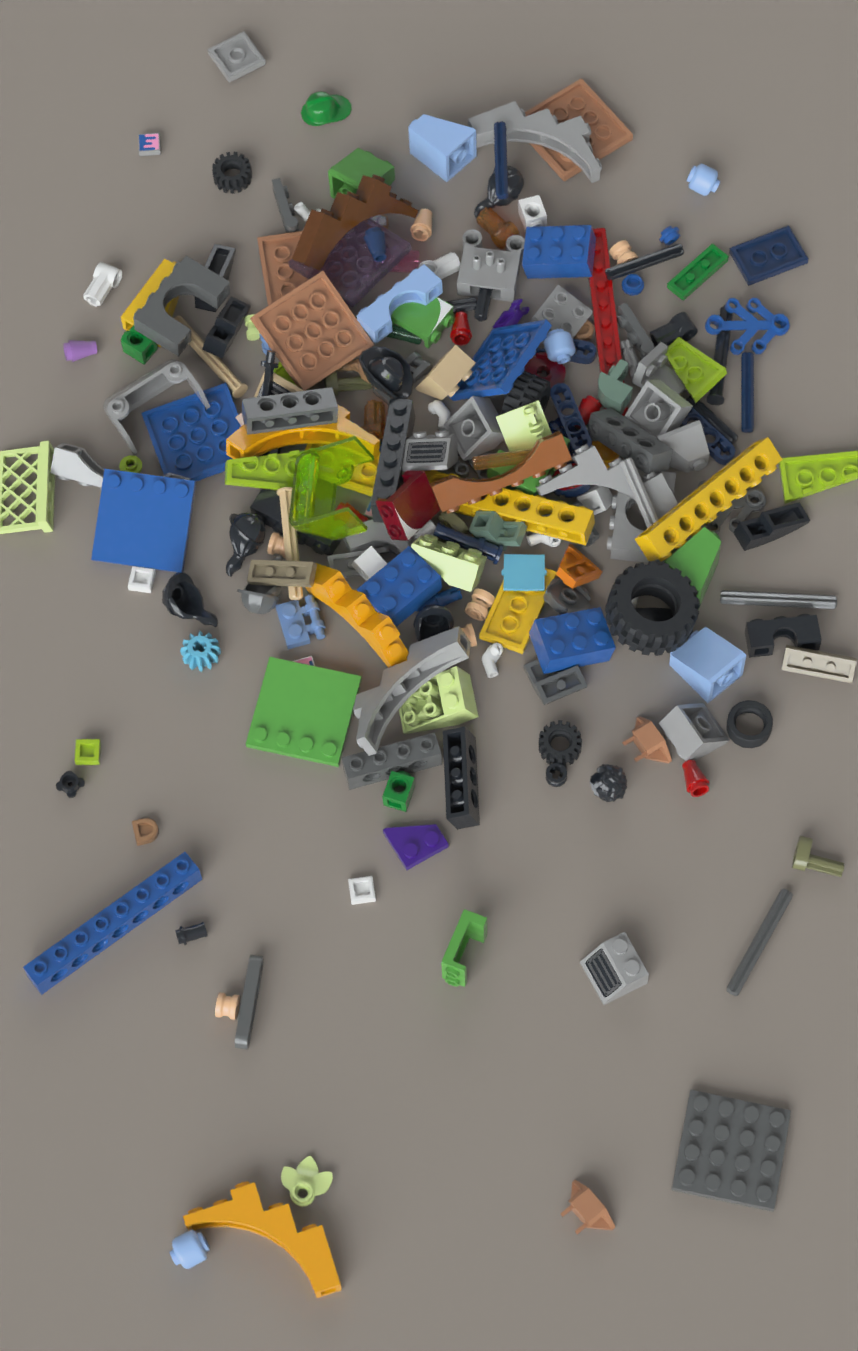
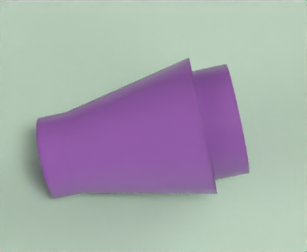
[63,340,97,362]

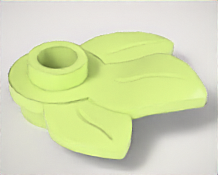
[281,1156,333,1207]

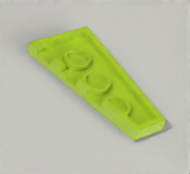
[225,448,317,494]
[778,451,858,504]

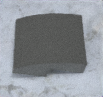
[523,659,588,705]

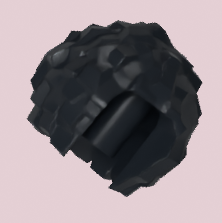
[590,764,627,802]

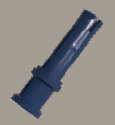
[433,522,504,565]

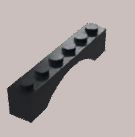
[370,399,415,523]

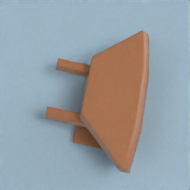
[622,716,672,763]
[560,1180,615,1235]

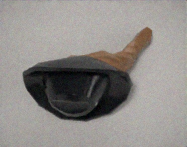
[337,347,414,399]

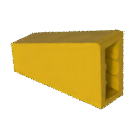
[121,259,180,348]

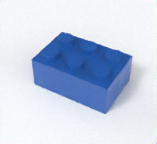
[522,225,596,279]
[357,546,442,627]
[529,607,616,674]

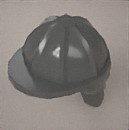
[237,555,283,614]

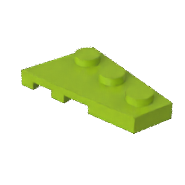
[666,337,727,403]

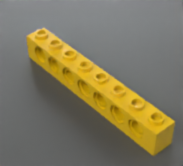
[635,437,783,562]
[422,470,595,545]

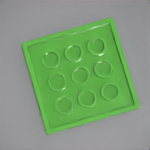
[246,657,362,767]

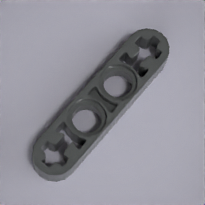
[235,955,264,1050]

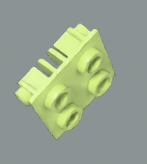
[496,400,552,455]

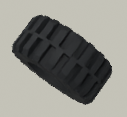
[605,561,700,656]

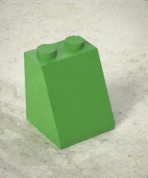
[328,148,395,199]
[665,527,722,610]

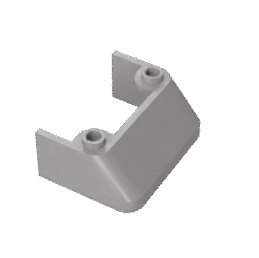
[103,359,210,455]

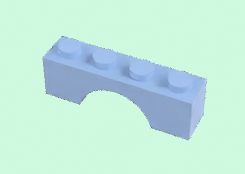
[357,264,443,344]

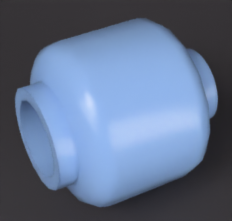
[686,163,720,196]
[543,329,576,364]
[169,1230,210,1269]

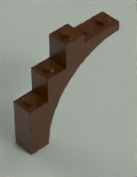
[292,174,419,271]

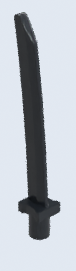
[261,350,279,396]

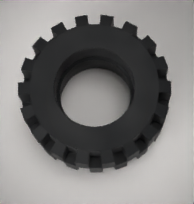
[501,371,551,414]

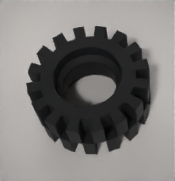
[212,152,252,194]
[539,720,582,767]

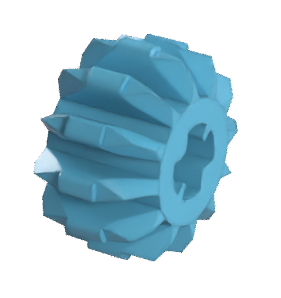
[180,631,221,672]

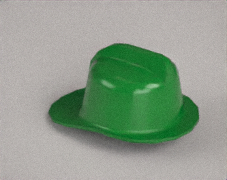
[301,91,352,126]

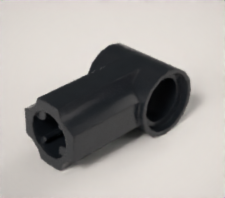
[650,312,698,347]

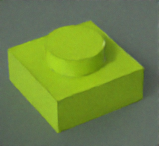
[75,739,101,765]

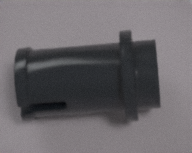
[175,922,208,946]

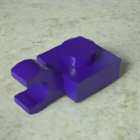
[492,299,530,329]

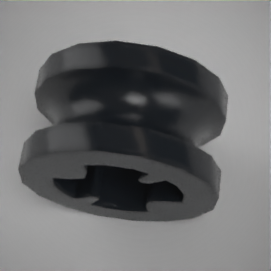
[545,763,567,787]

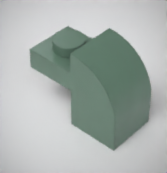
[597,359,633,415]
[469,511,527,551]

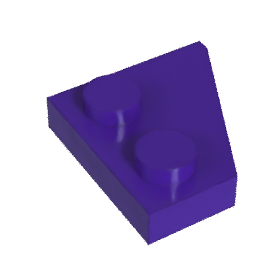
[383,824,449,870]

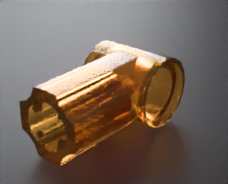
[477,208,520,250]
[360,400,386,442]

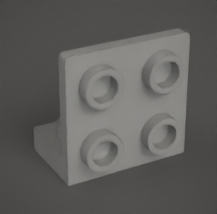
[530,285,593,339]
[632,342,686,395]

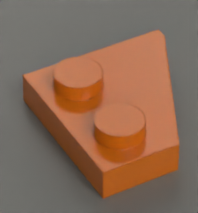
[556,544,603,589]

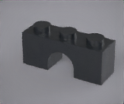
[745,614,822,658]

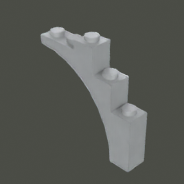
[468,101,602,183]
[535,444,681,526]
[353,626,471,756]

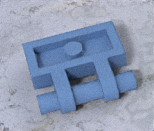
[275,595,326,650]

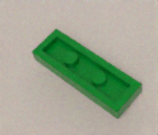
[667,243,729,301]

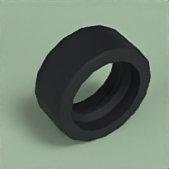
[726,700,773,748]

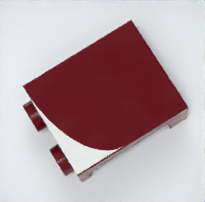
[376,470,440,541]

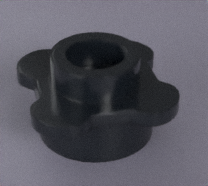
[56,771,85,798]

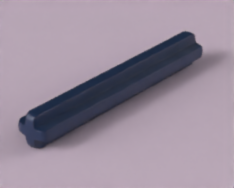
[494,121,508,200]
[741,352,754,433]

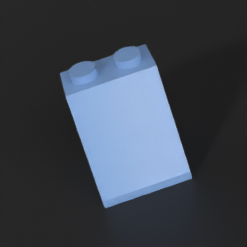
[408,114,477,182]
[669,626,746,703]

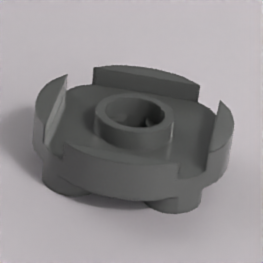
[543,577,591,615]

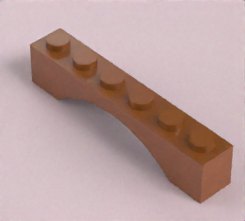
[430,431,572,513]

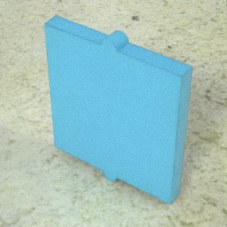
[501,554,547,591]

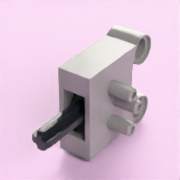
[457,229,525,322]

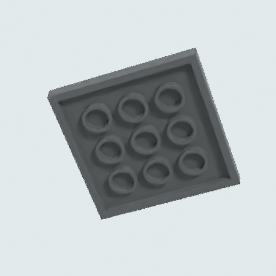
[672,1090,791,1212]

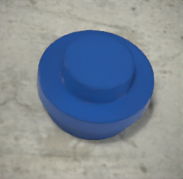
[659,226,681,246]
[622,274,644,296]

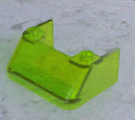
[289,436,374,540]

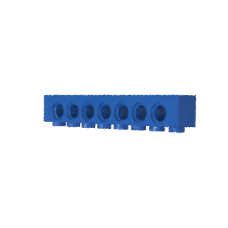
[23,852,202,995]

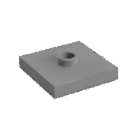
[208,31,266,83]

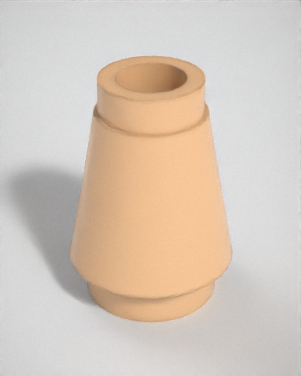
[410,209,432,241]

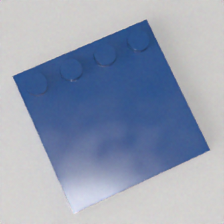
[447,319,552,401]
[141,383,241,481]
[91,469,196,572]

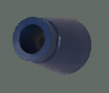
[364,227,387,262]

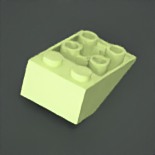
[411,534,487,592]
[399,666,479,734]

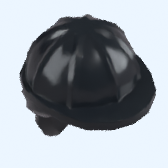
[474,166,524,219]
[226,512,266,577]
[162,572,218,627]
[413,604,454,641]

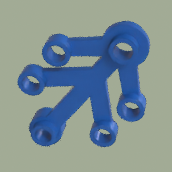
[705,298,790,355]

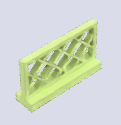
[0,441,55,534]

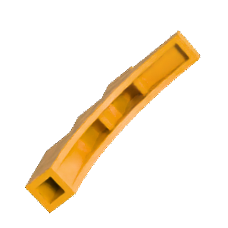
[226,404,380,460]
[305,563,409,668]
[183,1181,342,1298]

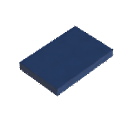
[729,225,809,286]

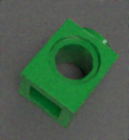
[121,325,158,365]
[382,771,415,812]

